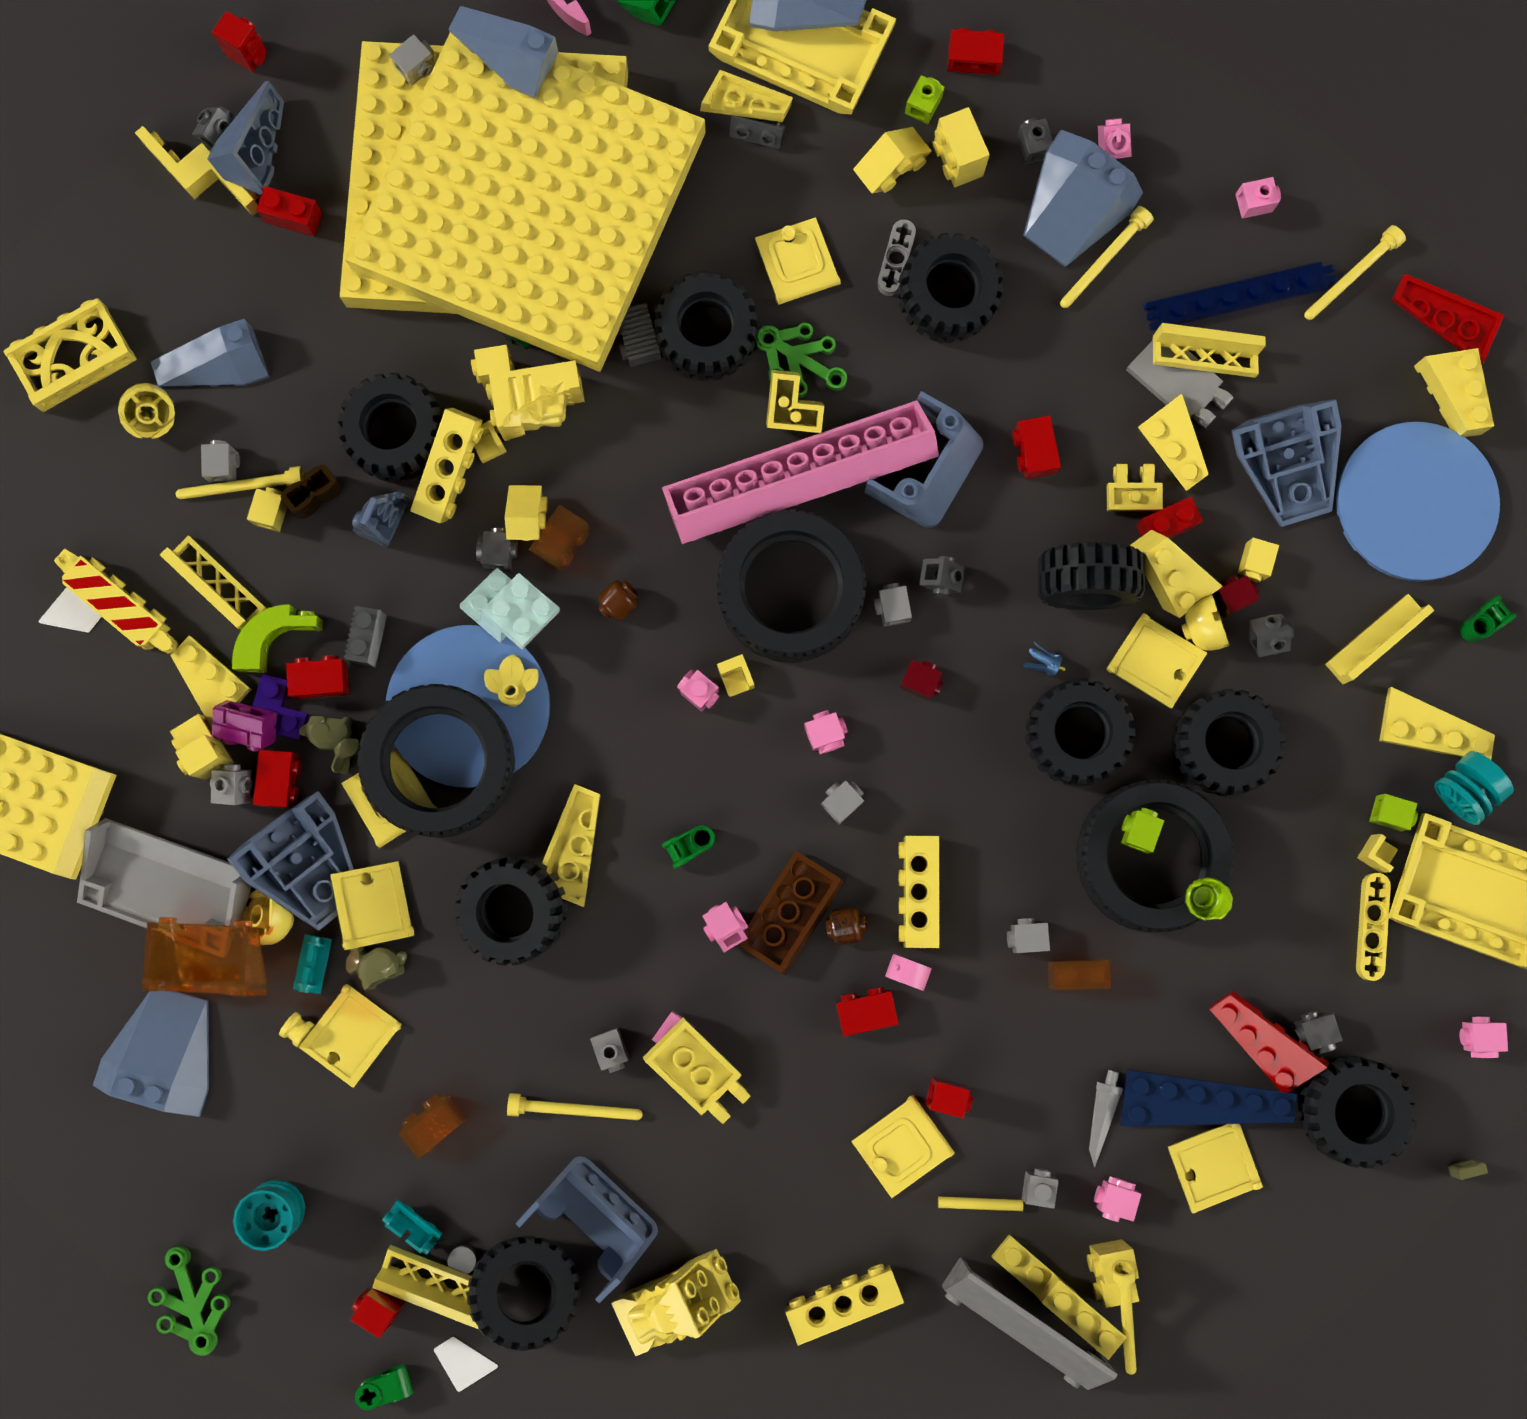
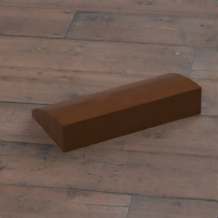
[738,851,845,976]

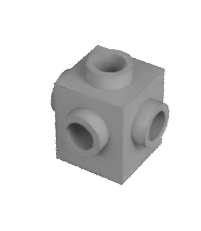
[210,764,253,805]

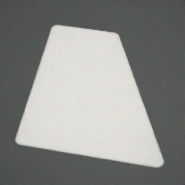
[39,588,102,633]
[434,1337,498,1392]

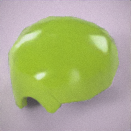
[1185,877,1233,921]

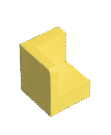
[474,420,507,463]
[717,654,755,697]
[1357,834,1398,873]

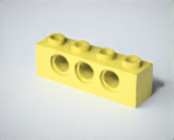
[410,408,483,523]
[899,836,939,948]
[785,1264,904,1346]

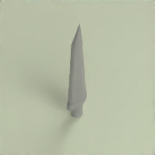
[1089,1070,1123,1167]

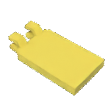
[643,1017,750,1124]

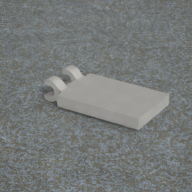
[1126,340,1234,429]

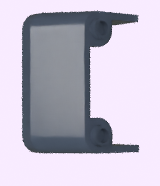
[864,391,983,528]
[515,1156,658,1303]

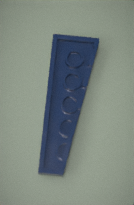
[1120,1069,1297,1126]

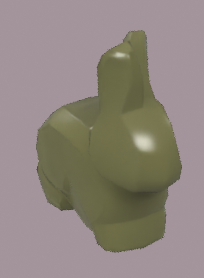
[299,716,361,774]
[346,946,407,991]

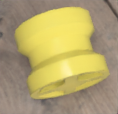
[279,1012,315,1048]

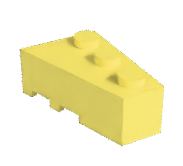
[1414,348,1494,437]
[1130,530,1223,618]

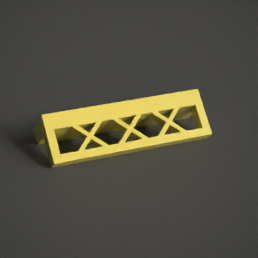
[1153,323,1266,378]
[160,535,267,630]
[1325,594,1435,684]
[372,1245,478,1329]

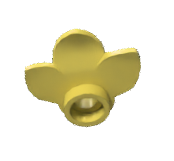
[484,654,539,707]

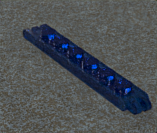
[1143,262,1338,331]

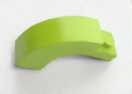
[232,604,323,673]

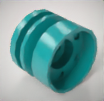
[1434,751,1514,825]
[233,1179,306,1251]

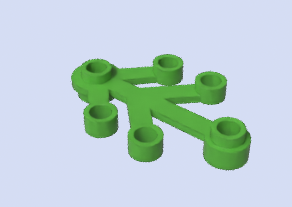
[755,322,847,398]
[148,1245,230,1356]

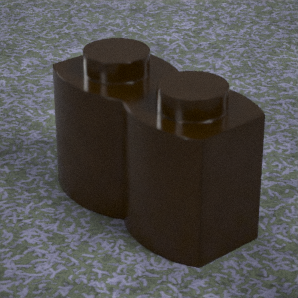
[281,465,343,519]

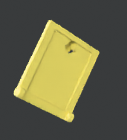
[755,217,841,305]
[1106,613,1207,709]
[342,749,437,848]
[330,861,415,950]
[299,984,402,1088]
[851,1095,955,1198]
[1167,1124,1263,1213]

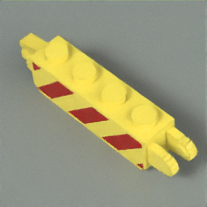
[54,549,179,654]

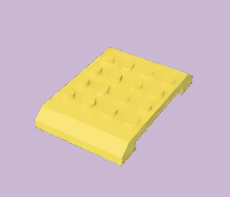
[709,0,896,114]
[0,734,117,880]
[1388,813,1527,970]

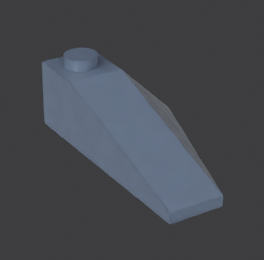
[449,6,559,99]
[207,81,284,195]
[151,318,269,388]
[352,491,410,548]

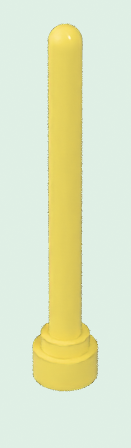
[1060,206,1154,308]
[1304,225,1406,320]
[176,466,305,499]
[507,1093,643,1120]
[1112,1260,1137,1375]

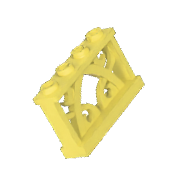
[3,298,137,412]

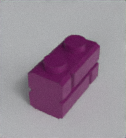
[212,700,277,751]

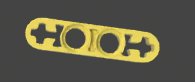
[1356,873,1391,981]

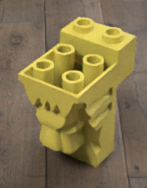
[471,345,585,441]
[611,1249,741,1356]

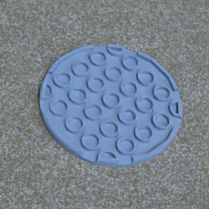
[1336,422,1500,582]
[386,625,550,788]

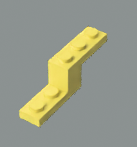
[135,126,258,216]
[992,1234,1127,1360]

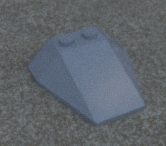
[749,0,867,31]
[1023,130,1143,267]
[1231,399,1342,527]
[228,791,354,930]
[93,985,209,1117]

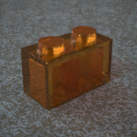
[529,504,589,572]
[1048,960,1111,990]
[398,1094,467,1159]

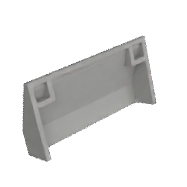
[77,818,251,957]
[942,1257,1118,1390]

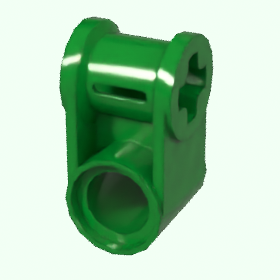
[1460,594,1517,642]
[661,825,716,869]
[355,1364,414,1410]

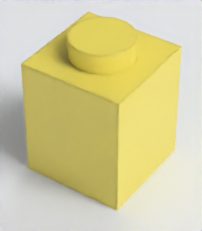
[247,487,287,532]
[1238,538,1279,583]

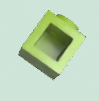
[905,75,945,125]
[1369,794,1418,831]
[1121,808,1165,853]

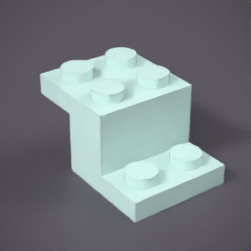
[460,568,560,649]

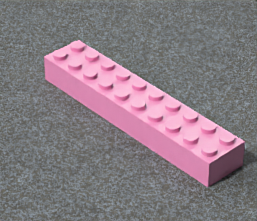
[662,400,939,544]

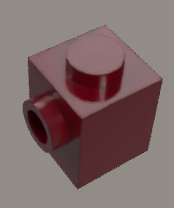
[1212,575,1260,618]
[899,659,944,701]

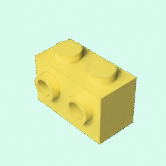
[505,485,547,541]

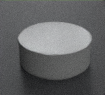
[448,1245,477,1274]

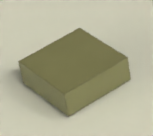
[1448,1159,1488,1180]

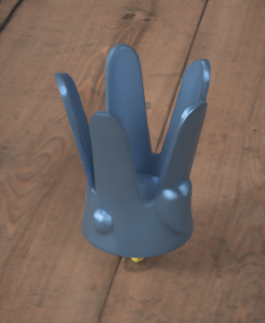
[1023,641,1066,677]

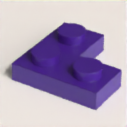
[253,674,309,741]

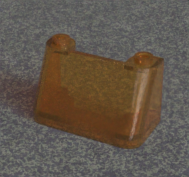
[142,917,268,996]

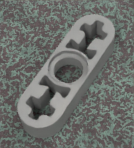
[878,220,916,296]

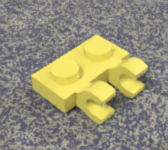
[1107,464,1163,511]

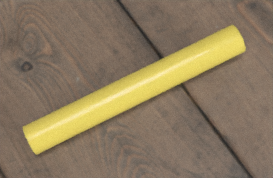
[938,1196,1023,1212]

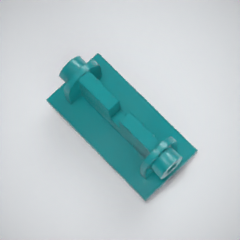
[293,934,332,994]
[382,1199,442,1255]

